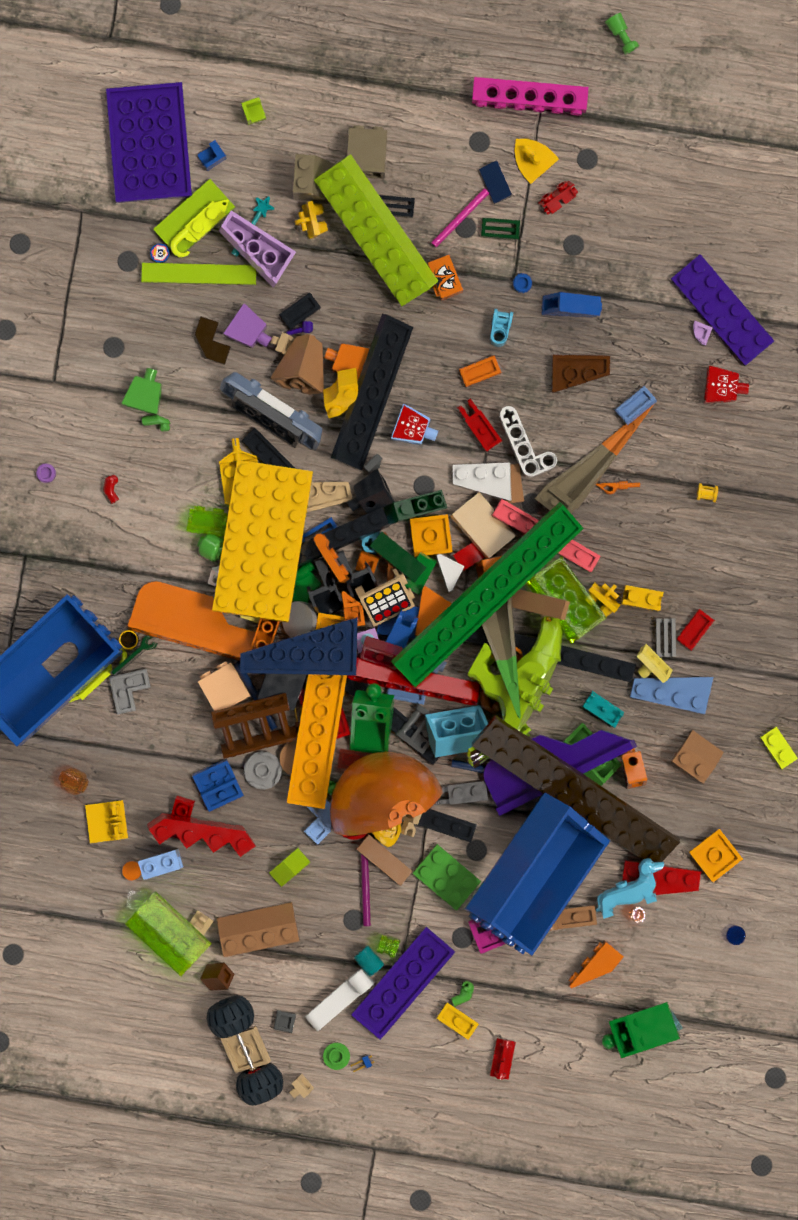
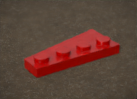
[622,861,701,895]

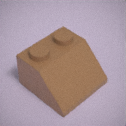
[671,730,724,784]

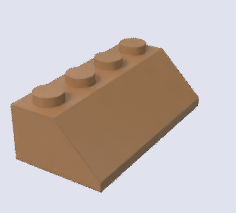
[217,902,300,957]

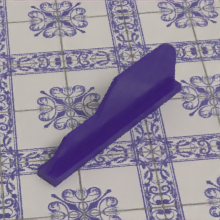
[484,730,637,816]

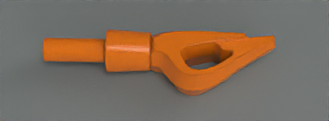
[596,481,640,495]

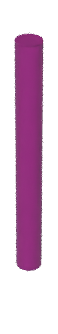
[361,854,371,926]

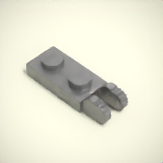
[434,781,488,805]

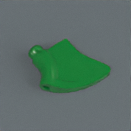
[292,562,321,603]

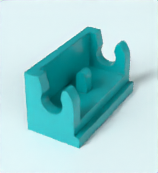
[582,691,624,728]

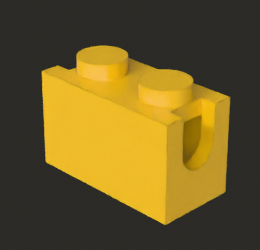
[621,585,664,612]

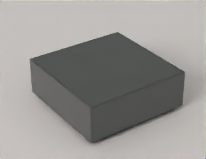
[274,1010,296,1033]

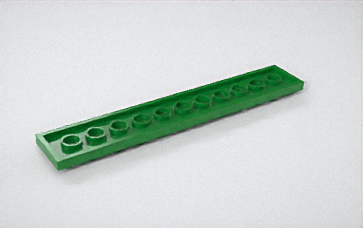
[391,502,584,687]

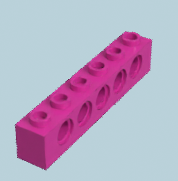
[472,77,589,116]

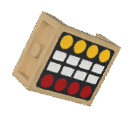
[355,568,415,627]

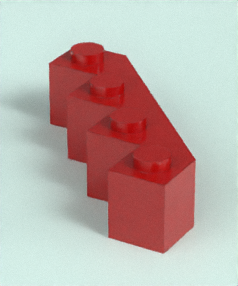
[147,813,256,857]

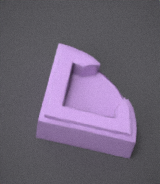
[693,321,713,346]

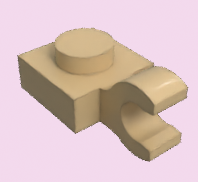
[401,814,422,837]

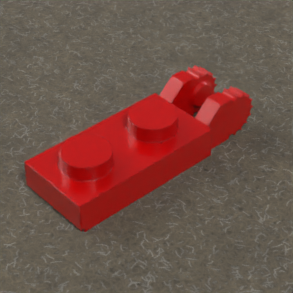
[457,398,502,452]

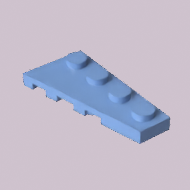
[630,677,714,714]

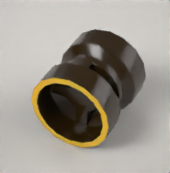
[119,630,139,650]

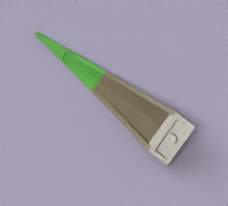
[469,585,521,719]

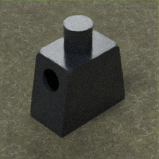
[347,469,395,513]

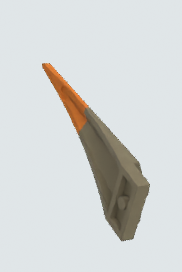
[535,404,654,514]

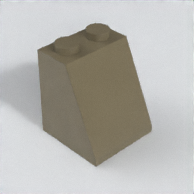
[347,125,387,179]
[293,154,335,202]

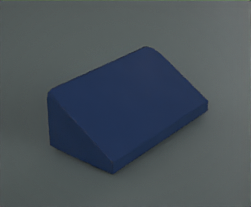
[479,160,512,204]

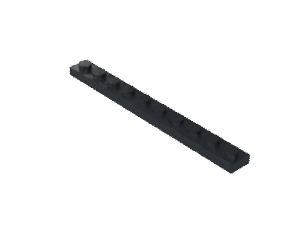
[465,625,636,683]

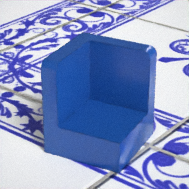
[198,140,227,171]

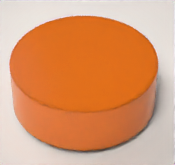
[122,861,141,881]

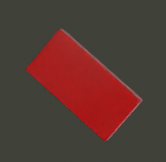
[676,609,715,651]

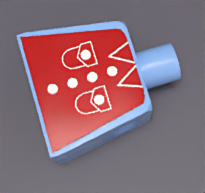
[391,404,438,445]

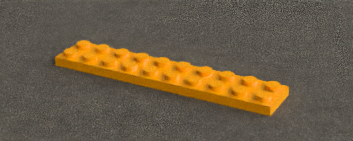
[287,613,347,809]

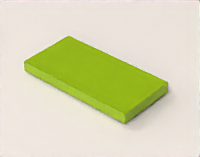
[153,179,236,258]

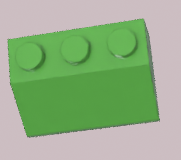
[562,723,622,786]

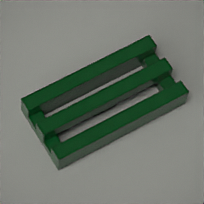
[481,217,520,240]

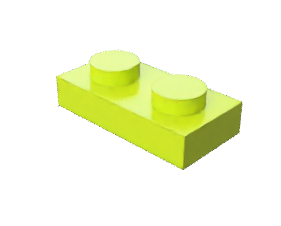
[760,727,798,769]

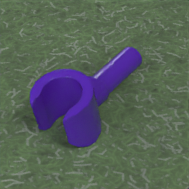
[287,321,313,335]

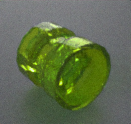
[376,934,400,958]

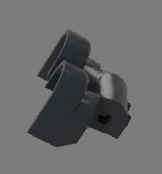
[307,550,378,615]

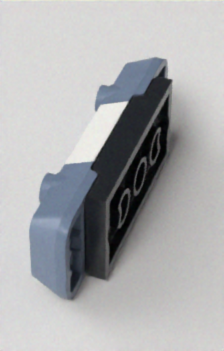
[220,372,323,451]

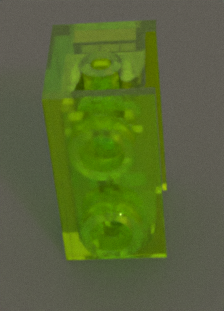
[186,506,228,537]

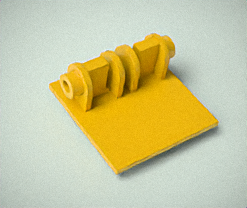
[85,800,128,843]

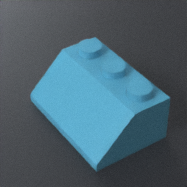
[425,705,488,758]

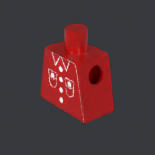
[704,366,749,404]

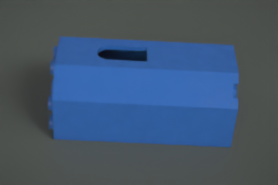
[0,594,123,747]
[464,793,610,956]

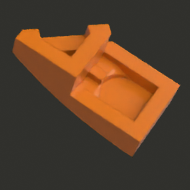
[341,591,365,627]

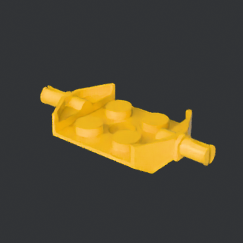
[219,438,258,506]

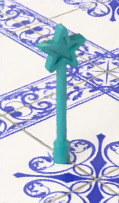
[231,196,275,257]

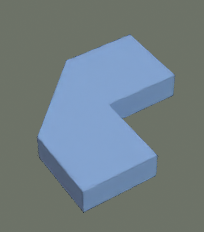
[304,799,331,845]

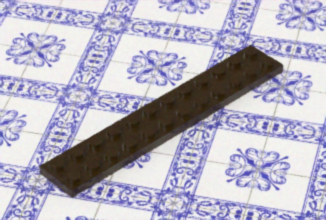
[472,715,680,862]

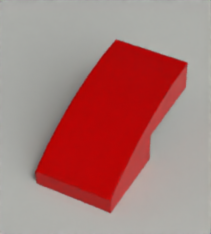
[453,543,485,571]

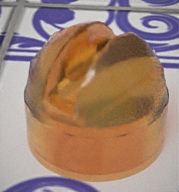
[629,907,646,923]

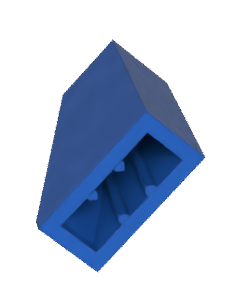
[542,292,602,318]

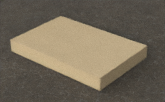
[450,492,516,559]

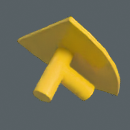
[514,139,559,184]

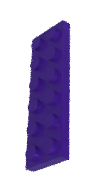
[671,254,774,366]
[351,926,456,1040]

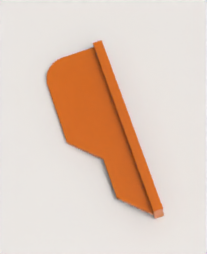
[127,582,256,661]

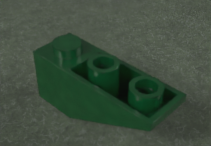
[383,490,447,525]

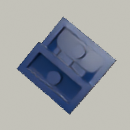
[192,758,244,812]

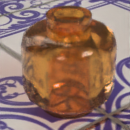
[59,767,89,795]

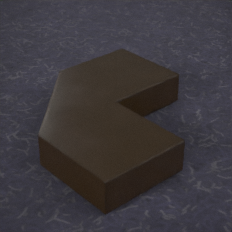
[195,316,231,365]

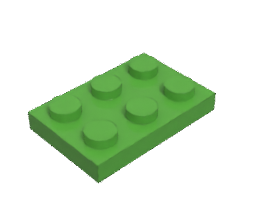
[413,844,481,911]

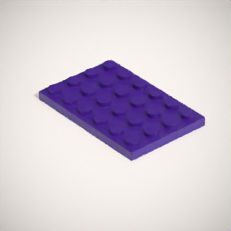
[106,82,192,203]

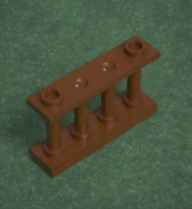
[211,693,298,759]

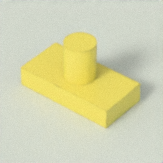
[637,644,673,683]

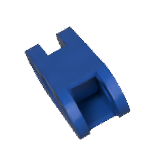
[385,610,418,649]

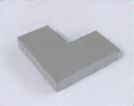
[109,669,151,715]

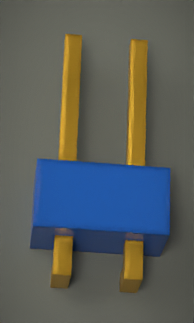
[351,1055,375,1072]

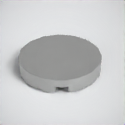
[282,601,317,637]
[244,751,282,790]

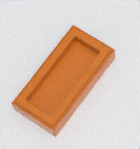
[459,355,501,387]

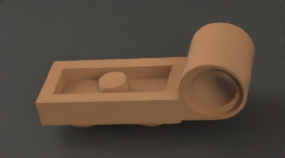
[549,905,597,931]

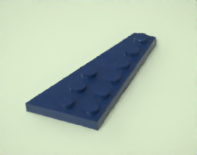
[240,617,358,675]

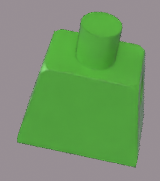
[122,368,162,415]

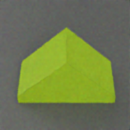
[269,848,310,887]

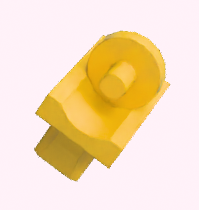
[294,201,328,239]
[585,582,621,617]

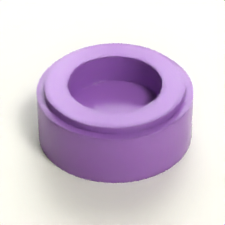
[36,463,56,483]

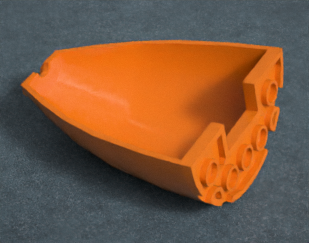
[330,752,443,836]

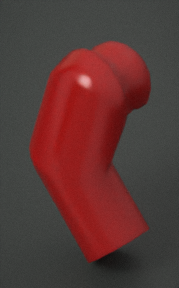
[103,475,119,504]

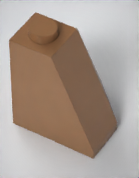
[271,334,324,395]

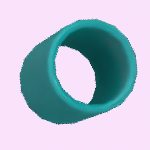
[354,945,384,977]

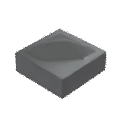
[364,454,383,473]

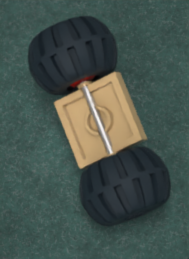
[206,995,284,1106]

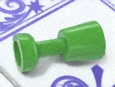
[605,13,639,55]

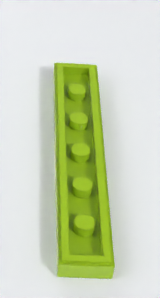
[141,263,257,285]

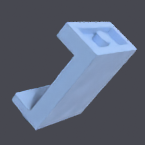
[138,849,184,880]

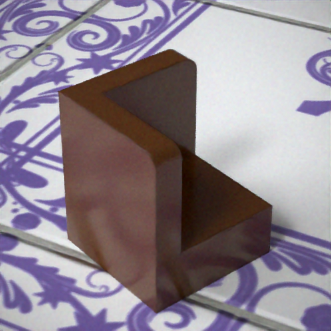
[200,962,235,991]

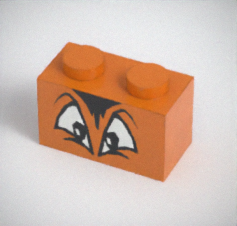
[428,255,463,301]

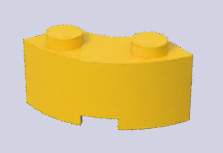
[323,368,358,418]

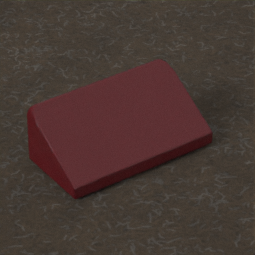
[359,636,403,670]

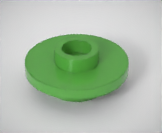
[323,1043,350,1070]

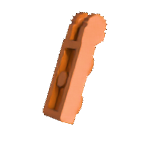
[314,533,349,583]

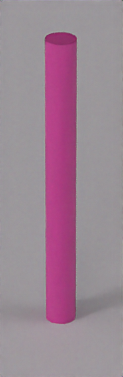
[431,188,489,248]

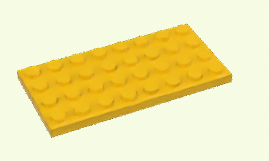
[212,460,313,623]

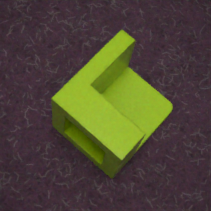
[241,97,266,125]

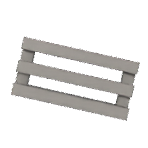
[656,618,676,657]

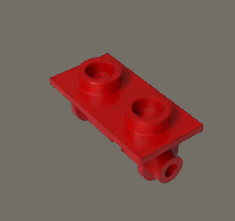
[538,181,578,215]
[490,1038,516,1080]

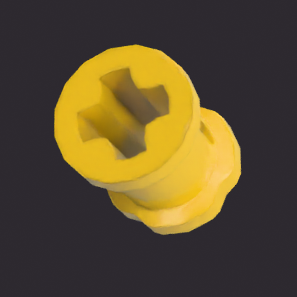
[696,483,718,503]

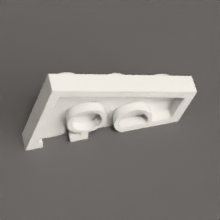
[453,463,512,501]

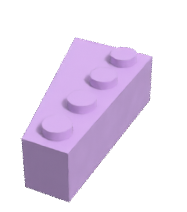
[219,211,296,288]

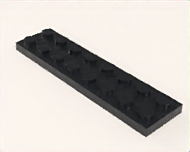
[331,314,414,471]

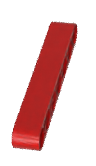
[347,657,481,705]

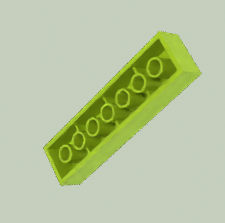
[314,154,438,306]

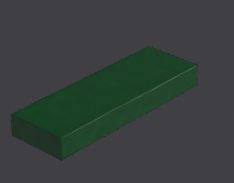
[369,531,427,583]

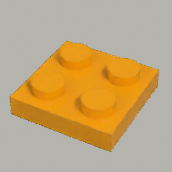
[410,514,453,557]
[689,829,743,883]

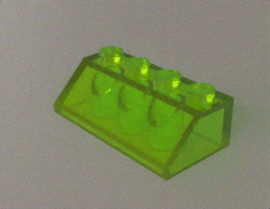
[526,556,607,644]
[125,891,212,976]

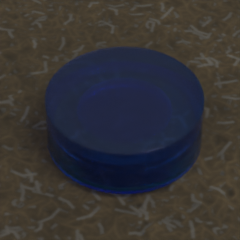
[726,925,746,945]

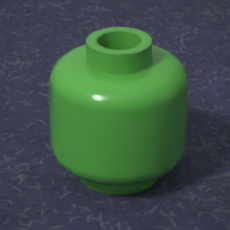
[197,534,224,562]

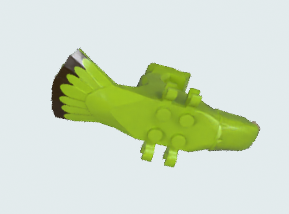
[467,615,563,768]

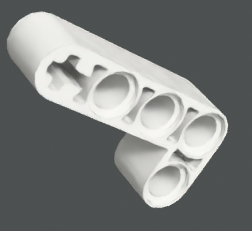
[499,406,557,478]
[305,968,374,1031]

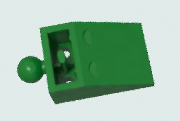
[350,683,394,753]
[602,1002,680,1059]

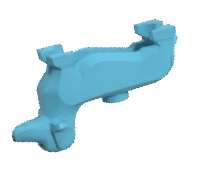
[595,858,665,919]

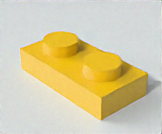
[436,1002,479,1040]

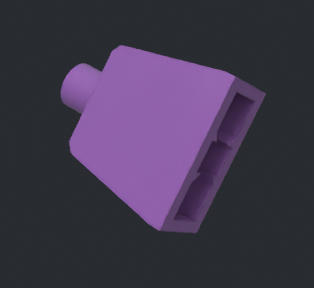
[223,304,272,348]

